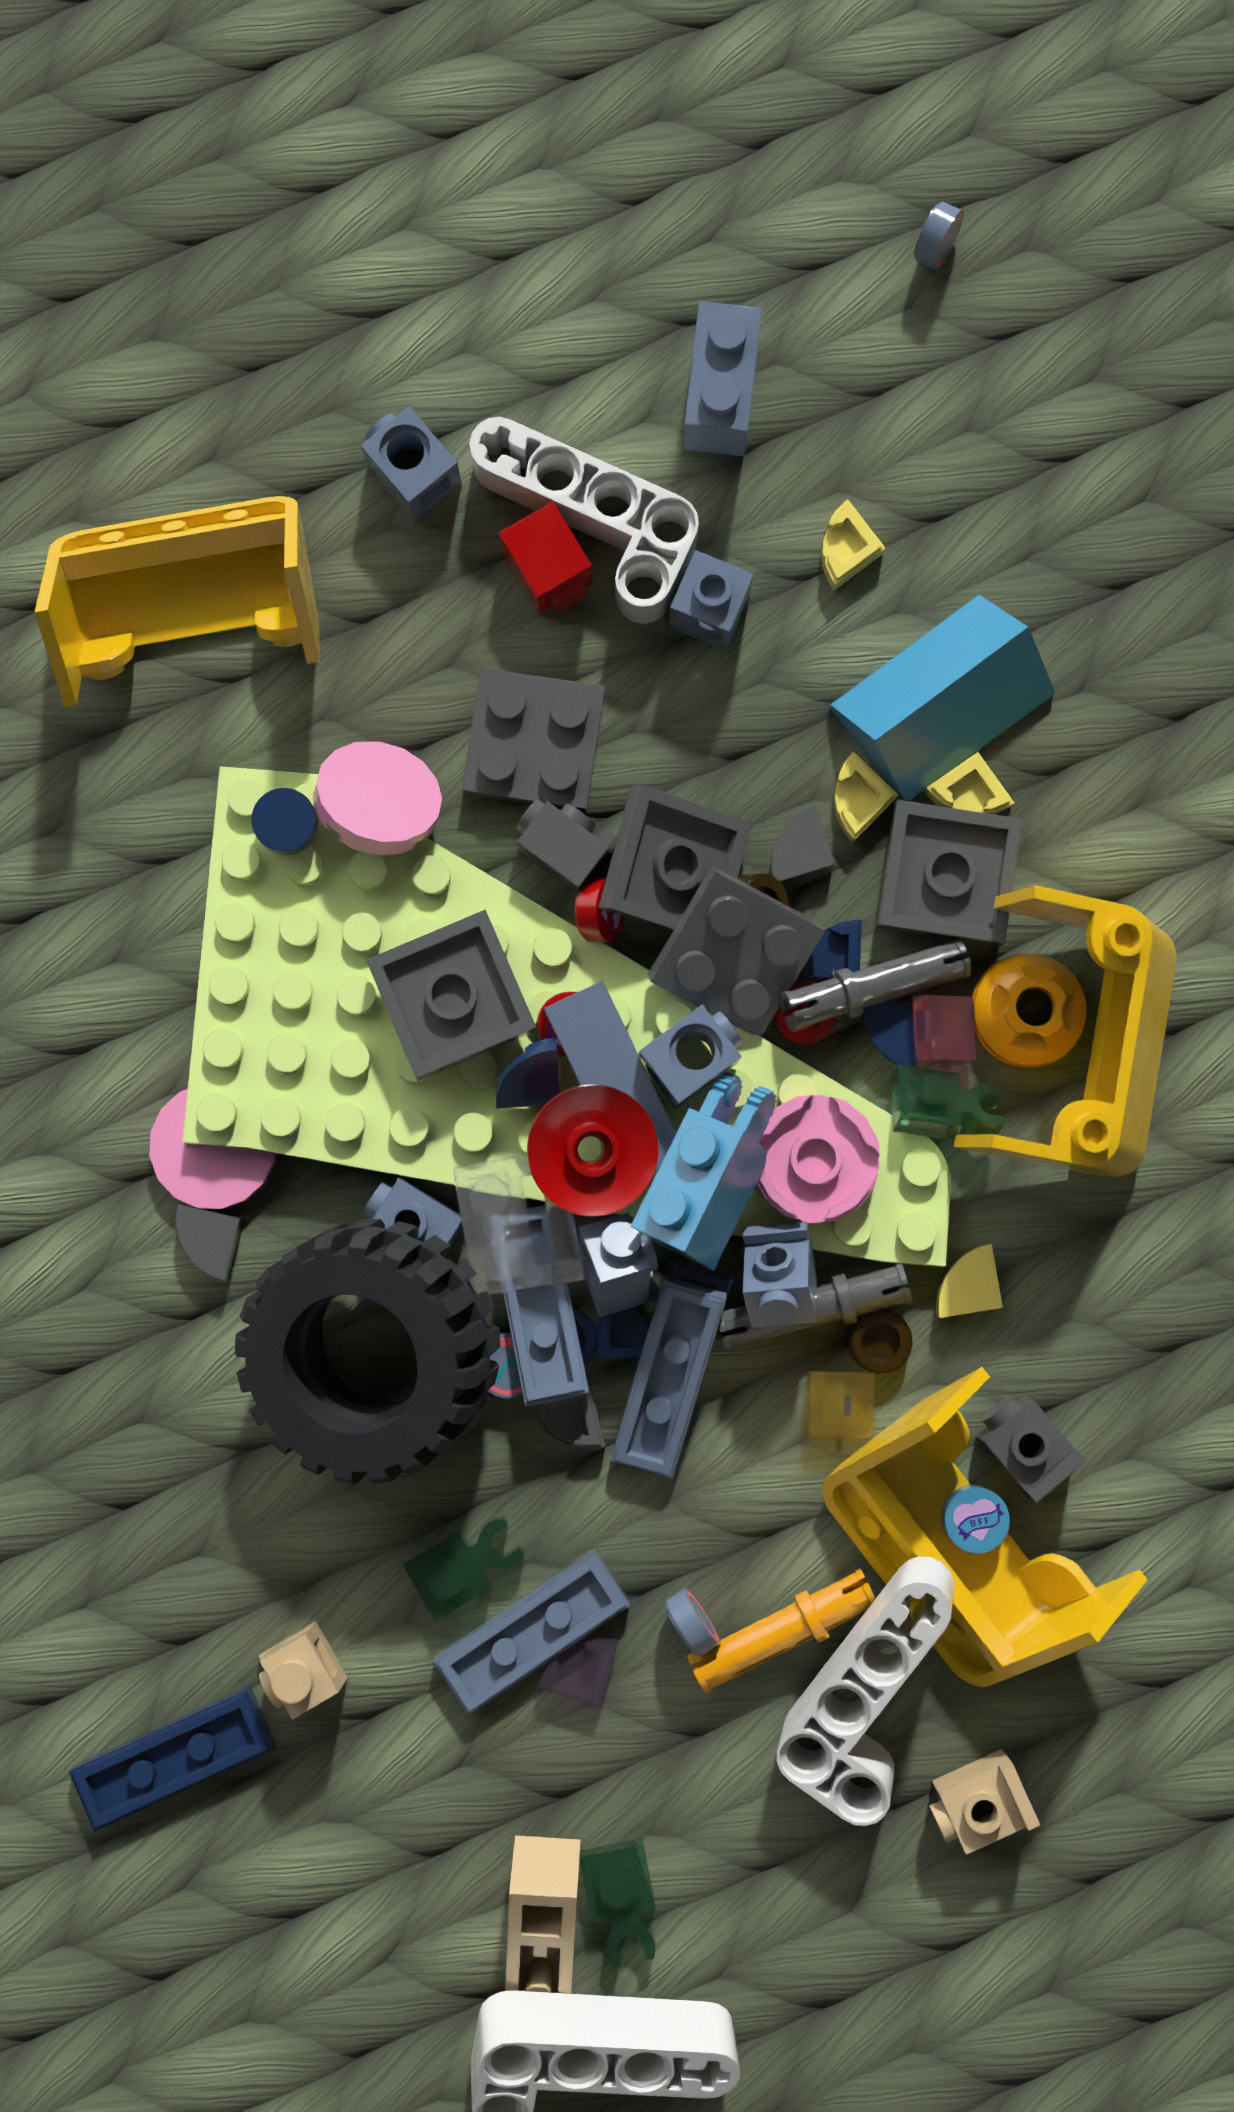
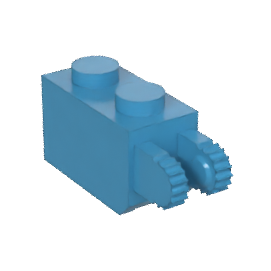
[630,1072,777,1270]

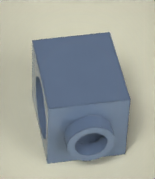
[360,406,462,522]
[669,550,754,651]
[638,1004,742,1109]

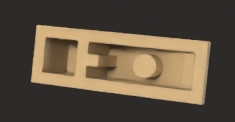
[505,1835,580,1994]

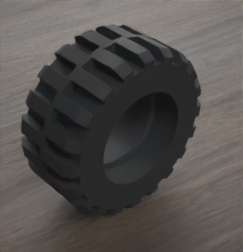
[235,1219,501,1484]

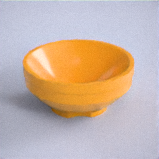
[970,954,1086,1068]

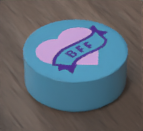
[941,1485,1010,1553]

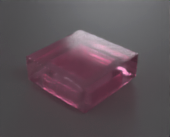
[912,995,976,1062]

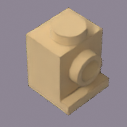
[259,1621,348,1720]
[929,1749,1040,1855]

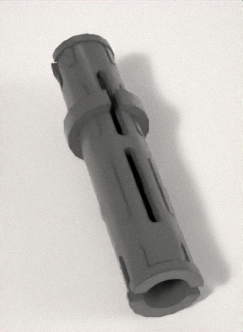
[780,939,971,1032]
[718,1263,912,1352]

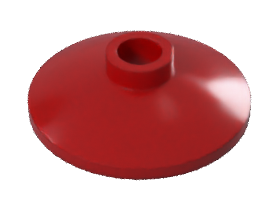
[527,1084,659,1216]

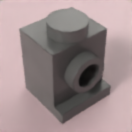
[515,799,617,894]
[975,1395,1086,1503]

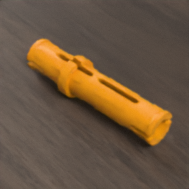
[687,1568,876,1694]

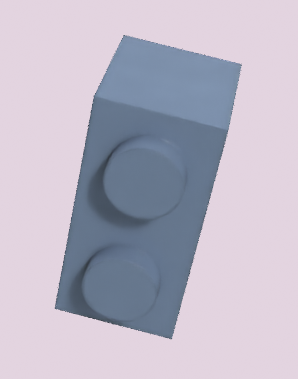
[683,301,762,457]

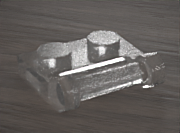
[453,1154,591,1295]

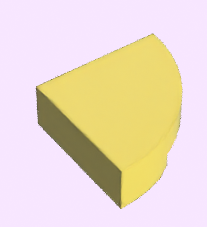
[821,499,885,590]
[834,752,898,843]
[924,752,1014,815]
[936,1244,1003,1318]

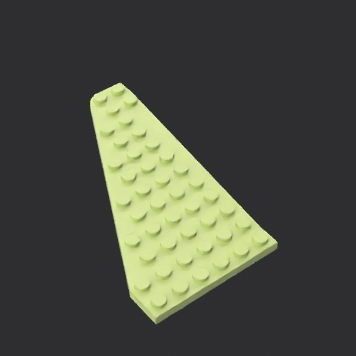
[183,766,951,1267]

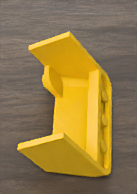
[35,496,320,707]
[953,885,1177,1177]
[822,1367,1148,1687]

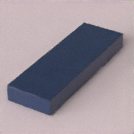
[68,1685,276,1832]

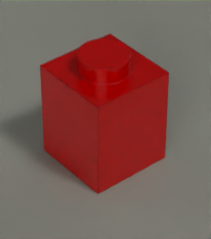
[499,502,593,614]

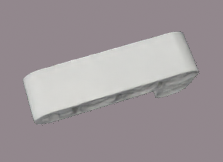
[469,417,699,624]
[777,1556,954,1826]
[471,1991,740,2112]

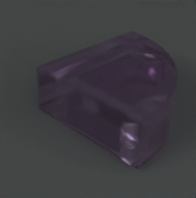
[538,1637,618,1707]

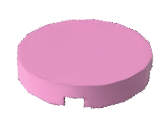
[313,741,442,855]
[149,1089,277,1209]
[756,1095,880,1224]

